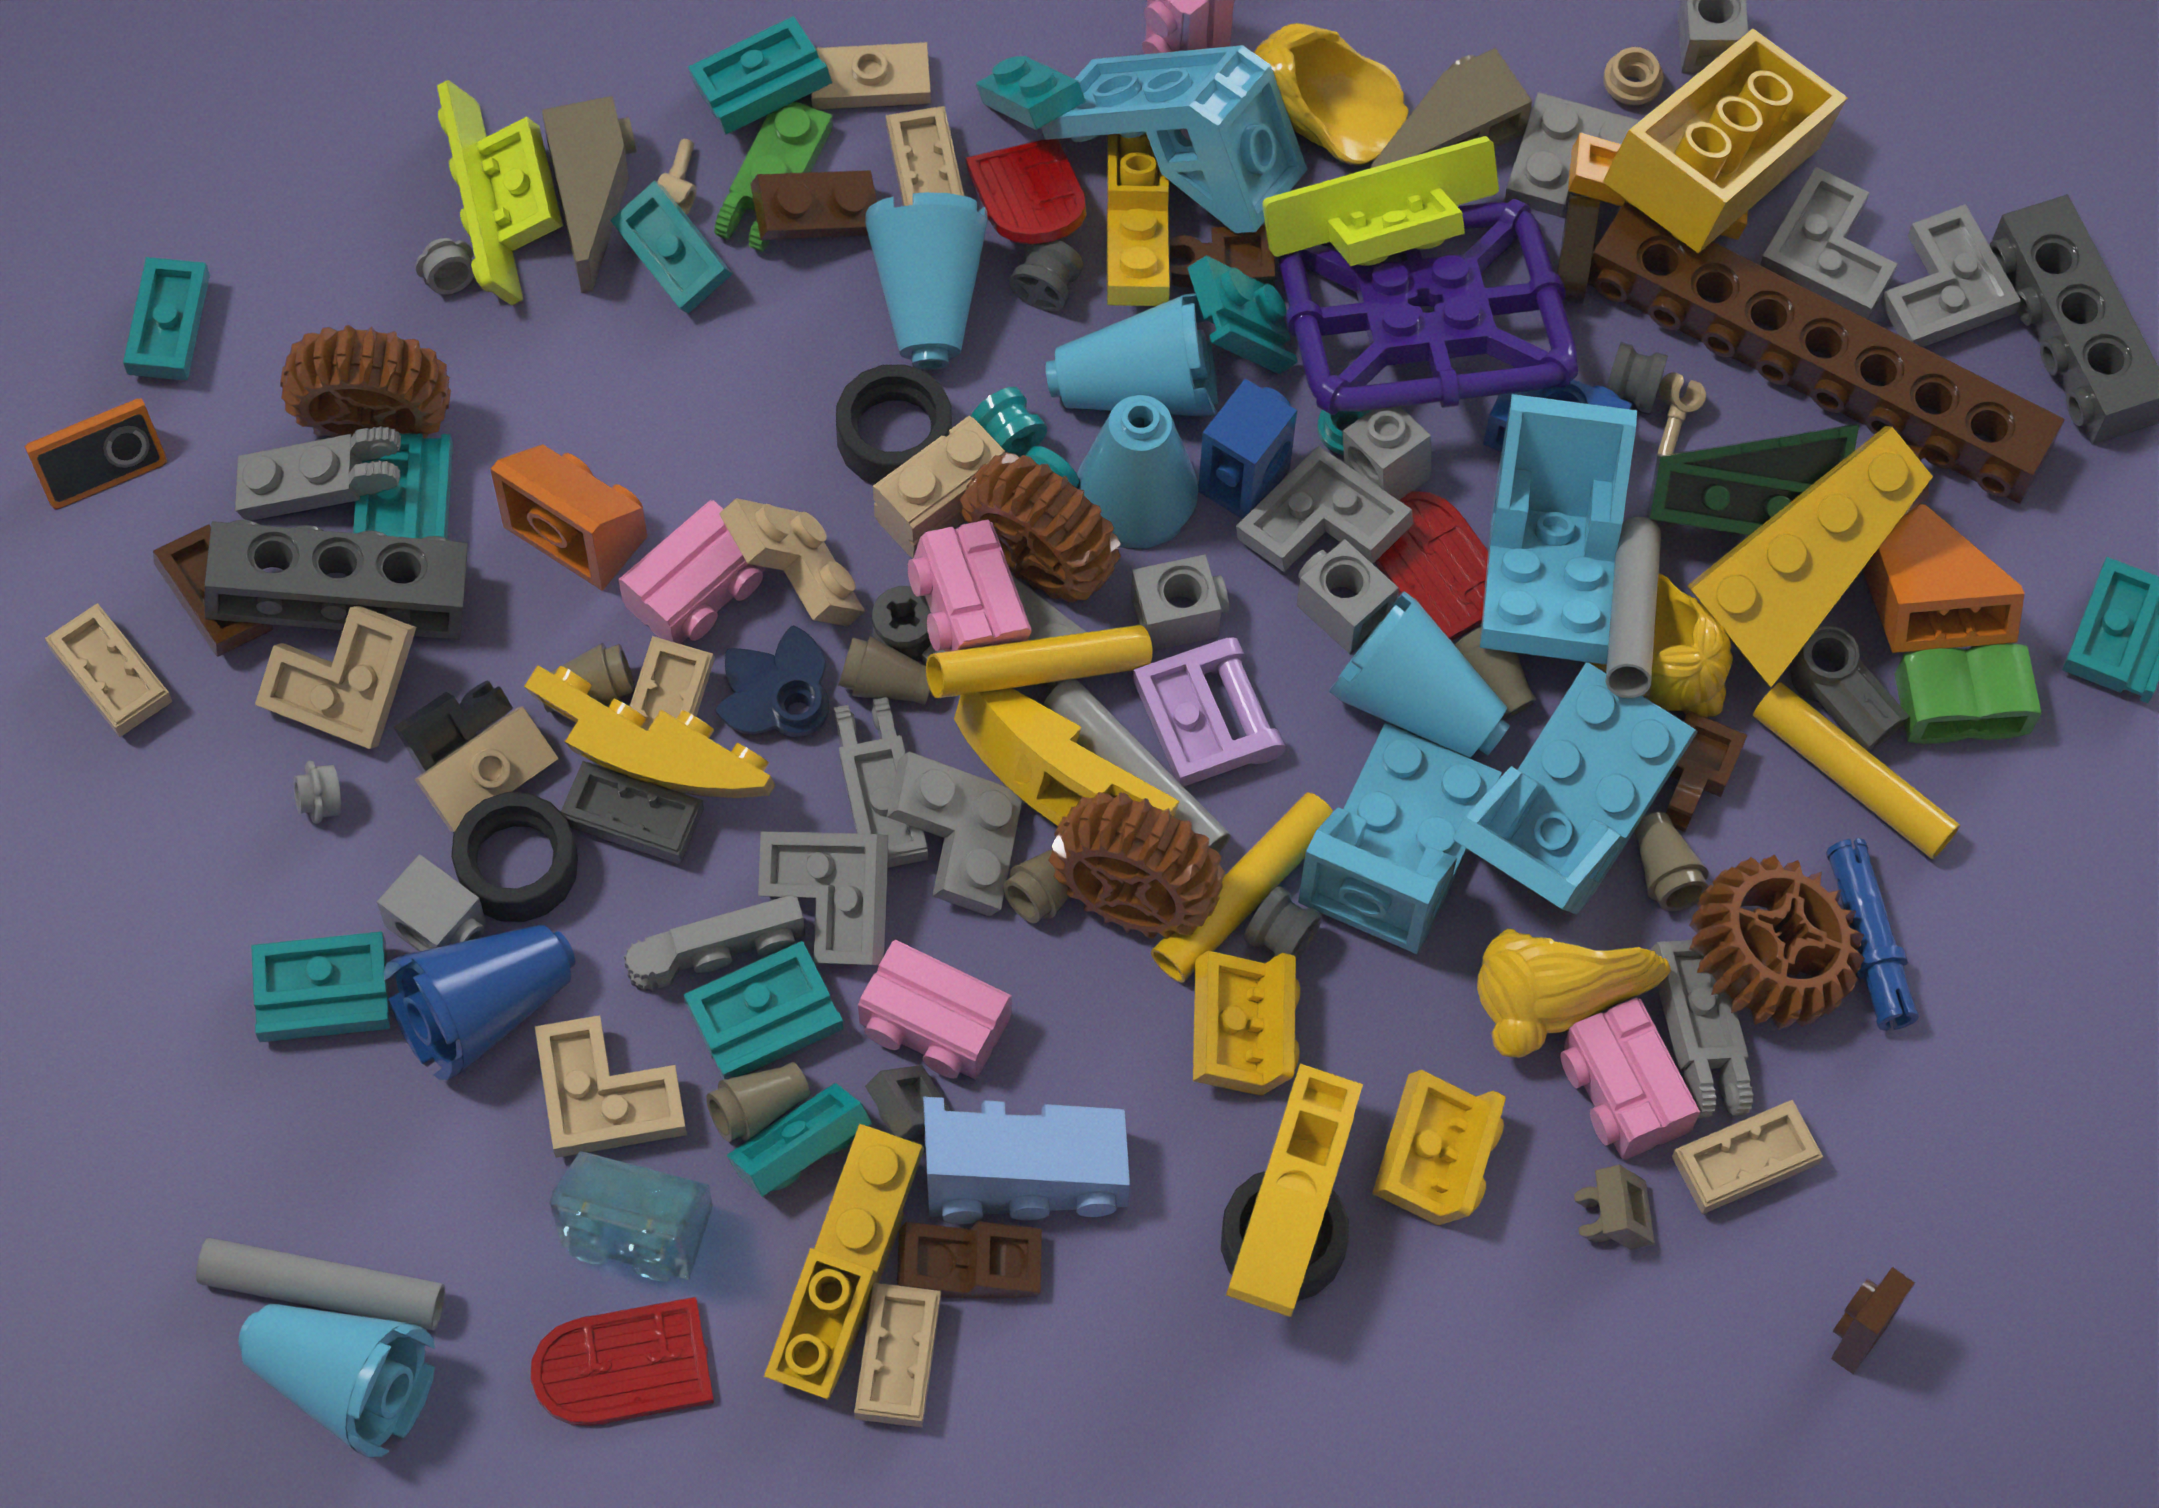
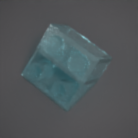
[549,1151,713,1282]

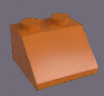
[490,444,648,591]

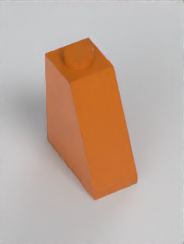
[1862,504,2025,653]

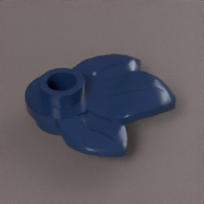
[715,625,829,737]

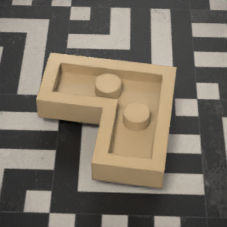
[719,498,865,627]
[255,606,417,749]
[535,1015,687,1158]

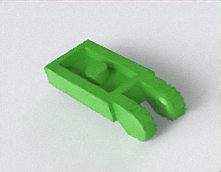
[714,101,833,252]

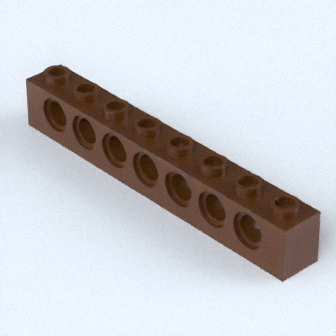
[1587,201,2065,504]

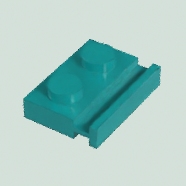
[688,16,833,134]
[1187,255,1298,374]
[353,434,453,539]
[2062,557,2159,703]
[251,931,391,1043]
[684,941,844,1080]

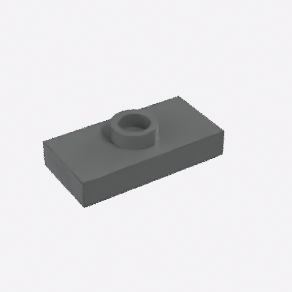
[561,761,704,864]

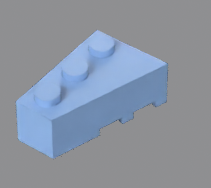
[923,1097,1130,1224]

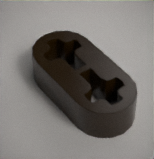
[1557,194,1600,303]

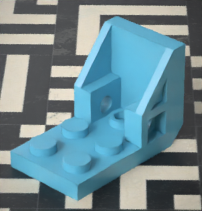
[1041,45,1307,233]
[1479,394,1637,664]
[1451,662,1698,914]
[1298,723,1502,954]

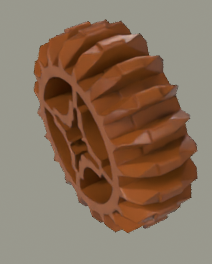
[280,325,451,438]
[960,452,1121,603]
[1048,792,1226,939]
[1689,854,1865,1030]

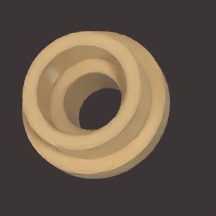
[1603,47,1664,105]

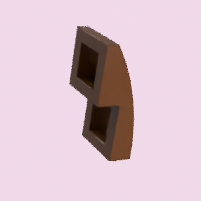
[897,1221,1042,1299]

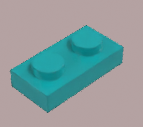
[975,56,1086,130]
[610,180,733,314]
[123,257,210,381]
[726,1082,872,1197]

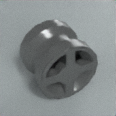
[1009,240,1084,311]
[1606,342,1668,414]
[872,586,931,661]
[1244,886,1323,961]

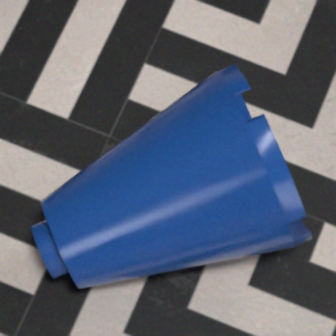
[384,925,575,1080]

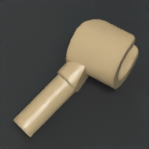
[658,139,697,215]
[1657,372,1706,456]

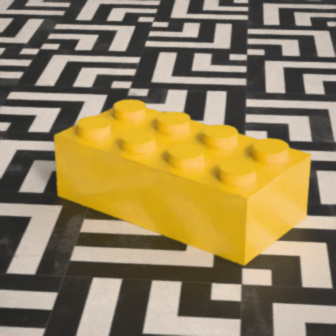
[1602,29,1848,253]

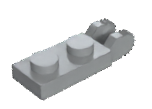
[235,426,401,521]
[834,697,928,868]
[624,895,805,991]
[1650,940,1754,1118]

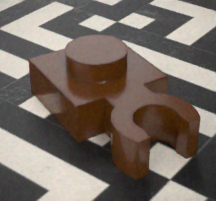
[1169,225,1275,288]

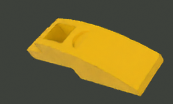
[1107,133,1170,306]
[524,665,776,798]
[954,688,1179,826]
[1226,1063,1363,1317]
[764,1123,925,1400]

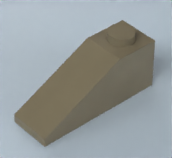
[1371,48,1532,168]
[541,96,636,293]

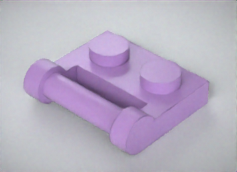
[1133,637,1286,787]

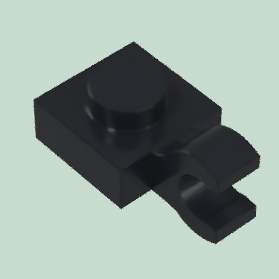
[394,680,513,774]

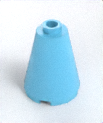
[865,192,987,370]
[1046,293,1218,417]
[1077,395,1198,548]
[1329,591,1510,758]
[238,1304,435,1457]

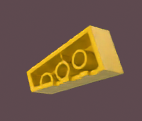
[1687,426,1933,688]

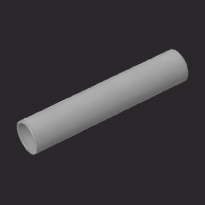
[1606,517,1661,698]
[1043,679,1231,853]
[196,1237,445,1330]

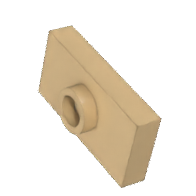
[811,42,931,110]
[886,106,964,206]
[45,603,173,738]
[630,636,715,731]
[414,706,559,832]
[1672,1099,1823,1215]
[854,1283,941,1428]

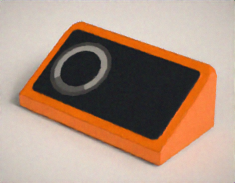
[25,398,167,509]

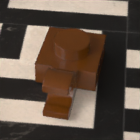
[1666,710,1747,832]

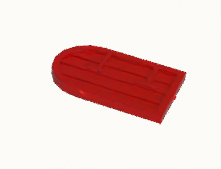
[965,139,1087,244]
[1375,491,1488,641]
[530,1297,714,1426]

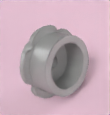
[415,238,474,294]
[293,761,341,824]

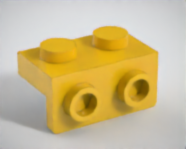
[1193,950,1300,1096]
[1372,1069,1506,1226]

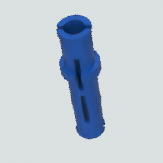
[1826,838,1919,1031]

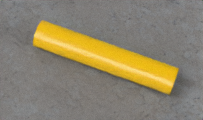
[926,625,1152,698]
[1753,682,1961,859]
[1151,792,1334,983]

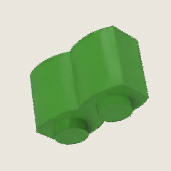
[1894,643,2042,744]

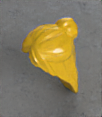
[1254,23,1408,165]
[1589,574,1733,718]
[1477,929,1671,1058]

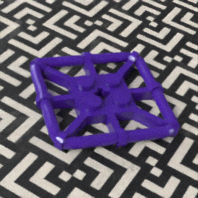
[1278,199,1579,415]

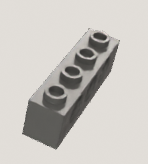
[1989,194,2159,445]
[205,520,468,640]

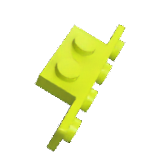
[437,80,563,305]
[1262,136,1499,266]

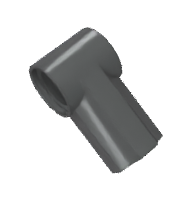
[1791,626,1909,751]

